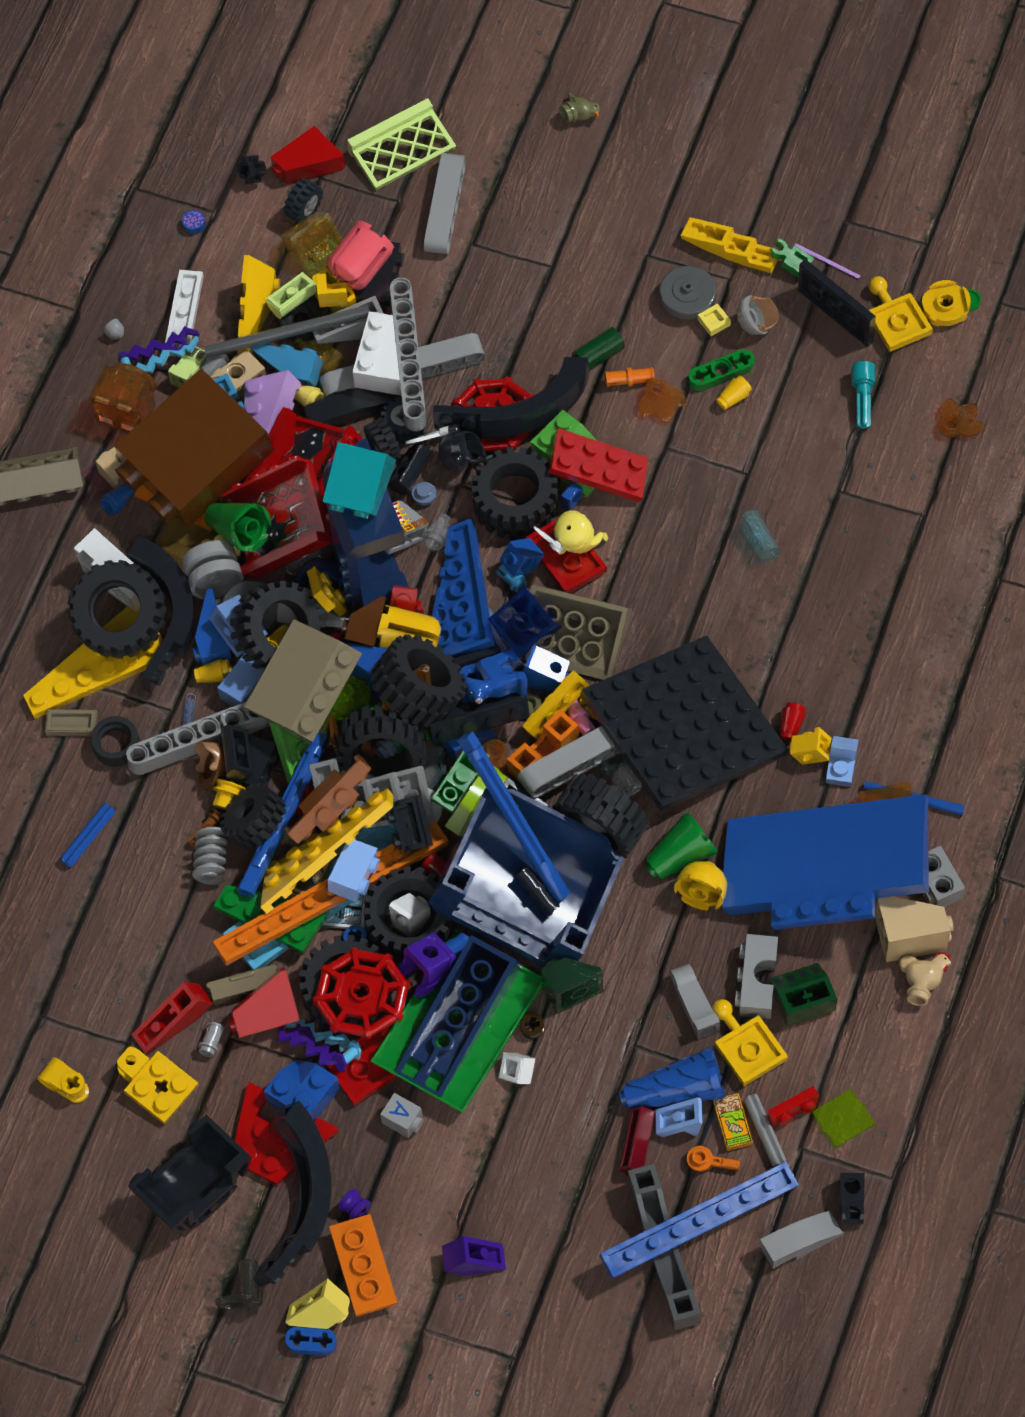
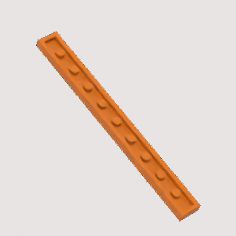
[213,821,449,966]

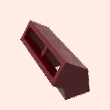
[619,1106,655,1177]

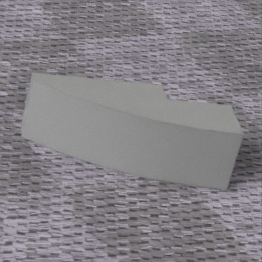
[760,1211,843,1269]

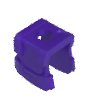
[398,932,456,997]

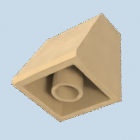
[875,896,953,962]

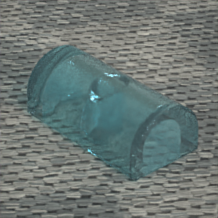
[740,509,781,564]

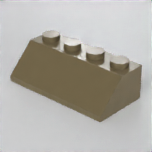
[0,447,83,506]

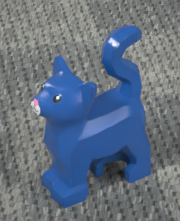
[459,650,528,704]

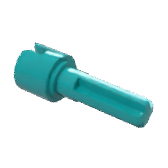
[851,361,875,429]

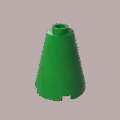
[204,503,271,552]
[645,812,718,879]

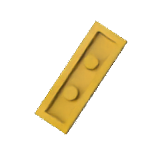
[522,670,590,740]

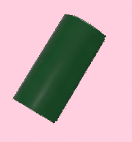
[572,327,625,371]

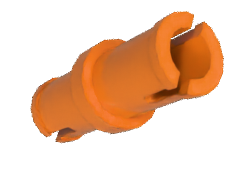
[604,367,654,387]

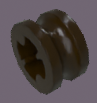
[521,1013,544,1040]

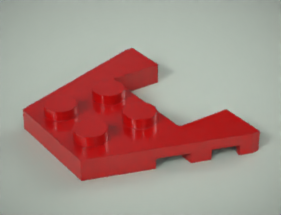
[235,1082,339,1186]

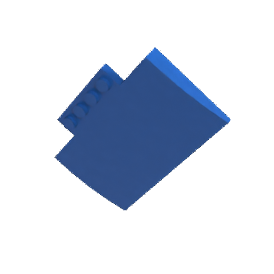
[722,794,929,930]

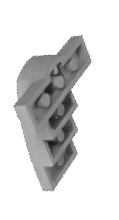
[309,759,434,865]

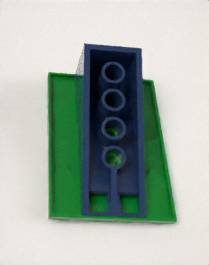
[371,929,547,1113]

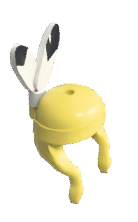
[533,510,608,554]

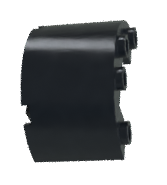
[128,1114,251,1233]

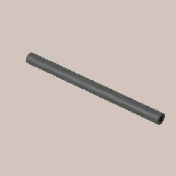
[204,305,369,358]

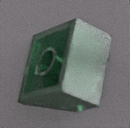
[541,957,603,1014]

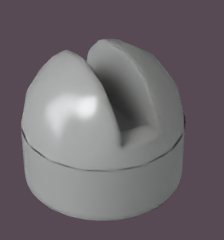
[103,319,124,340]

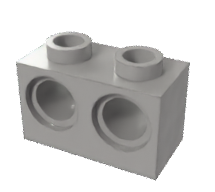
[923,846,965,907]

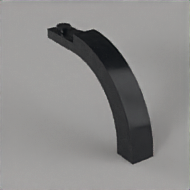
[433,357,589,438]
[128,536,194,693]
[253,1101,331,1286]

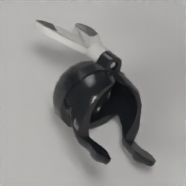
[406,424,506,471]

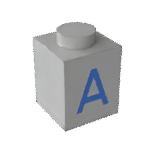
[380,1093,424,1139]

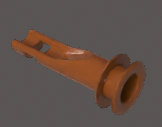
[187,809,223,848]

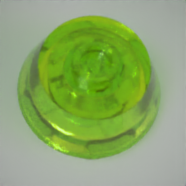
[328,675,372,723]

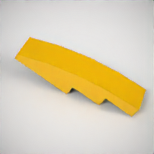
[681,217,779,274]

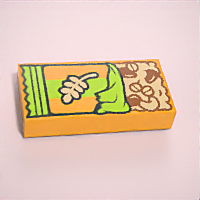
[713,1093,753,1151]

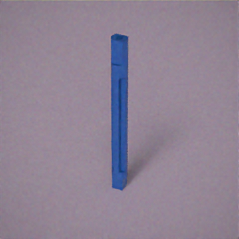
[458,731,570,903]
[237,732,328,898]

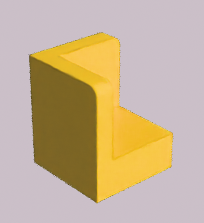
[316,273,348,308]

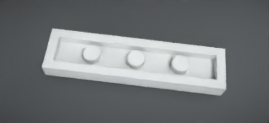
[165,270,204,356]

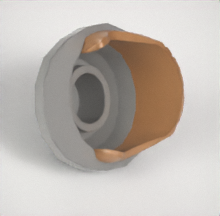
[737,295,779,335]

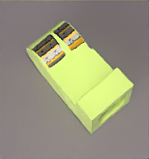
[168,346,207,388]

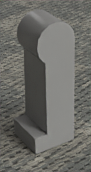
[670,964,720,1040]

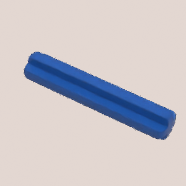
[60,803,115,867]

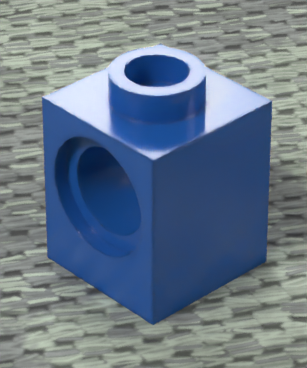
[499,538,545,576]

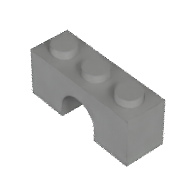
[735,934,778,1019]

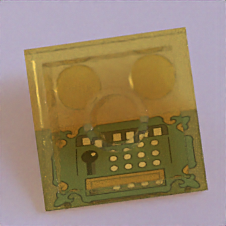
[280,211,342,278]

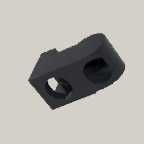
[839,1173,865,1224]

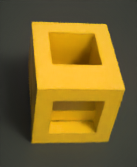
[789,727,832,765]

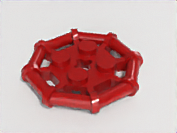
[451,376,537,452]
[312,947,411,1040]

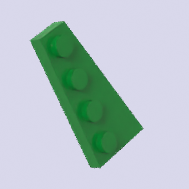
[213,885,329,955]

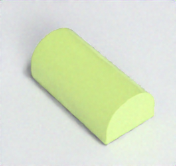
[266,272,317,319]

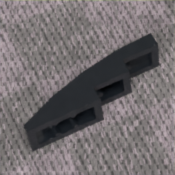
[303,385,402,426]

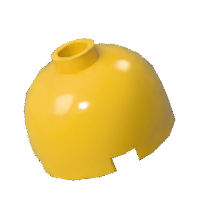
[674,861,727,910]

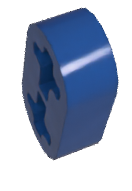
[285,1326,337,1356]

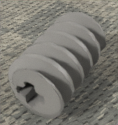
[192,827,227,885]

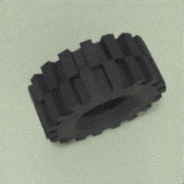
[220,782,286,850]

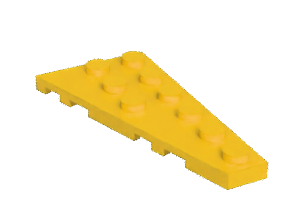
[23,606,163,719]
[261,788,394,914]

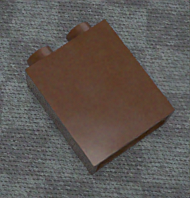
[114,368,274,528]

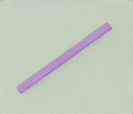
[795,243,860,279]

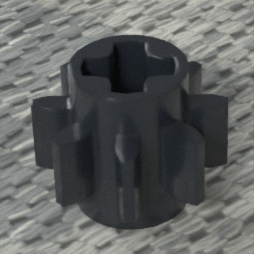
[237,155,266,184]

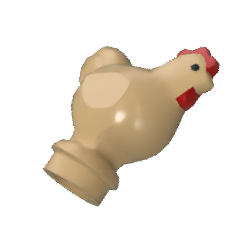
[899,952,951,1006]

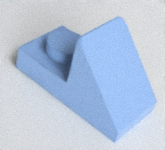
[826,736,859,787]
[655,1097,702,1137]

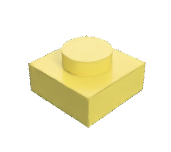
[697,303,731,336]

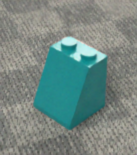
[323,442,396,519]

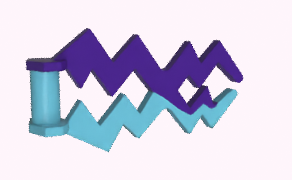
[118,326,200,382]
[279,1019,362,1073]

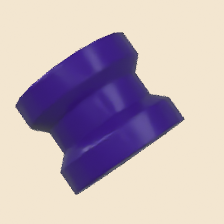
[338,1188,371,1220]

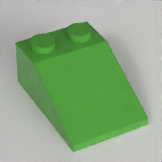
[530,410,597,497]

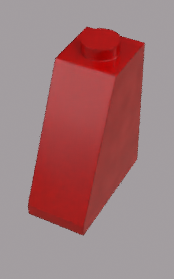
[271,126,345,185]
[228,967,300,1038]

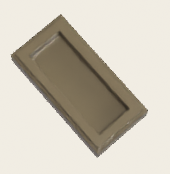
[45,709,98,736]

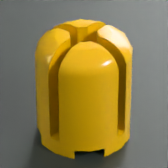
[376,605,441,649]

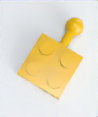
[868,276,933,352]
[712,999,788,1087]

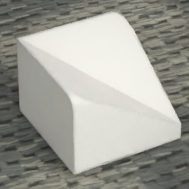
[499,1052,535,1084]

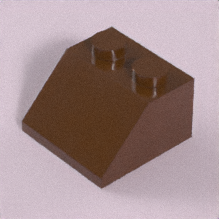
[340,596,386,647]

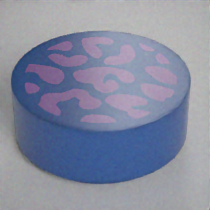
[182,210,206,234]

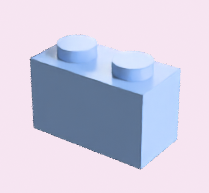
[328,840,380,903]

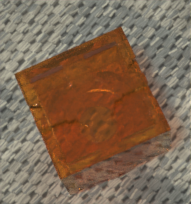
[90,363,157,432]

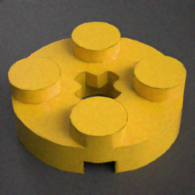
[922,280,970,326]

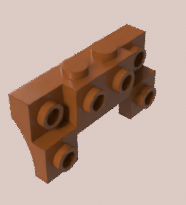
[284,754,371,844]

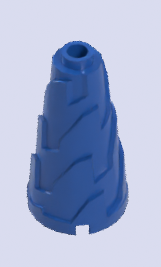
[619,1047,726,1108]

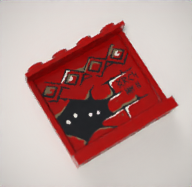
[245,407,362,512]
[221,456,333,579]

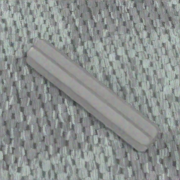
[744,1094,786,1167]

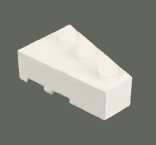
[352,311,402,396]
[74,528,140,612]

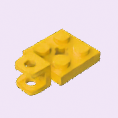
[117,1047,199,1125]

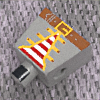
[384,500,429,555]

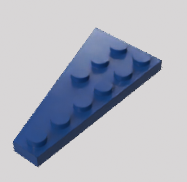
[432,519,495,658]

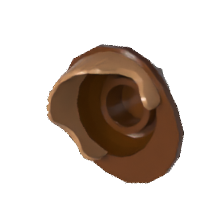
[195,741,226,791]

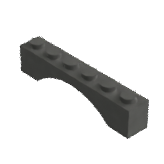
[628,1164,700,1331]

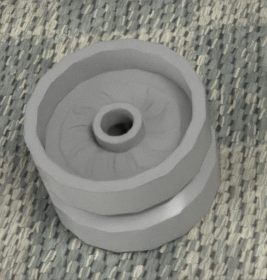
[182,540,244,599]

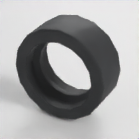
[91,716,140,767]

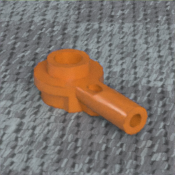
[687,1146,740,1172]

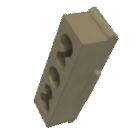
[207,964,278,1005]

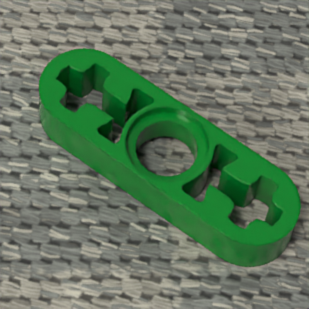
[689,349,755,391]

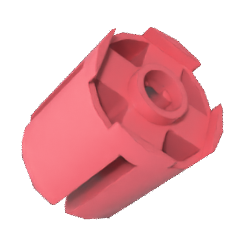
[327,220,394,290]

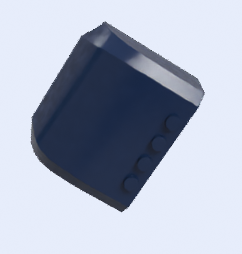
[322,438,409,613]
[428,788,624,973]

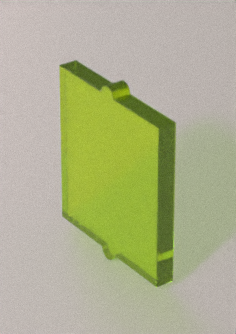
[812,1089,875,1148]

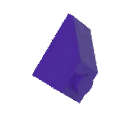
[442,1236,506,1276]

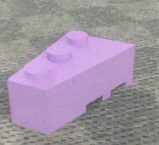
[244,370,302,435]

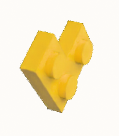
[307,566,347,617]

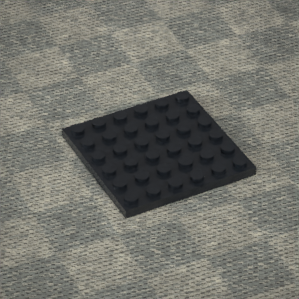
[580,635,789,812]

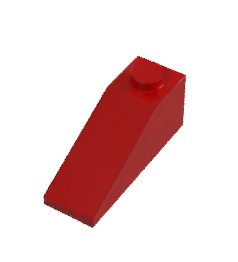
[131,982,213,1054]

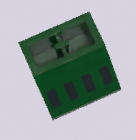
[768,963,837,1026]

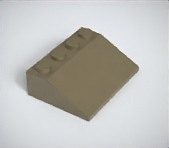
[516,585,632,680]
[244,619,362,745]

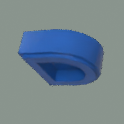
[561,483,583,511]

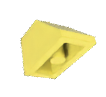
[286,1279,350,1329]

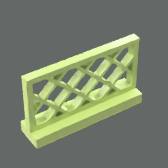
[347,98,456,191]

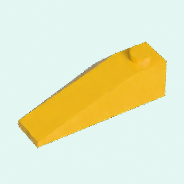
[237,255,280,354]

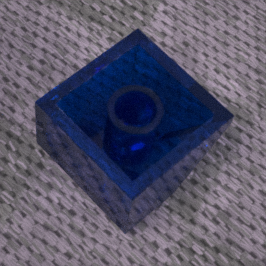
[487,587,562,659]

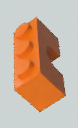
[507,709,579,782]

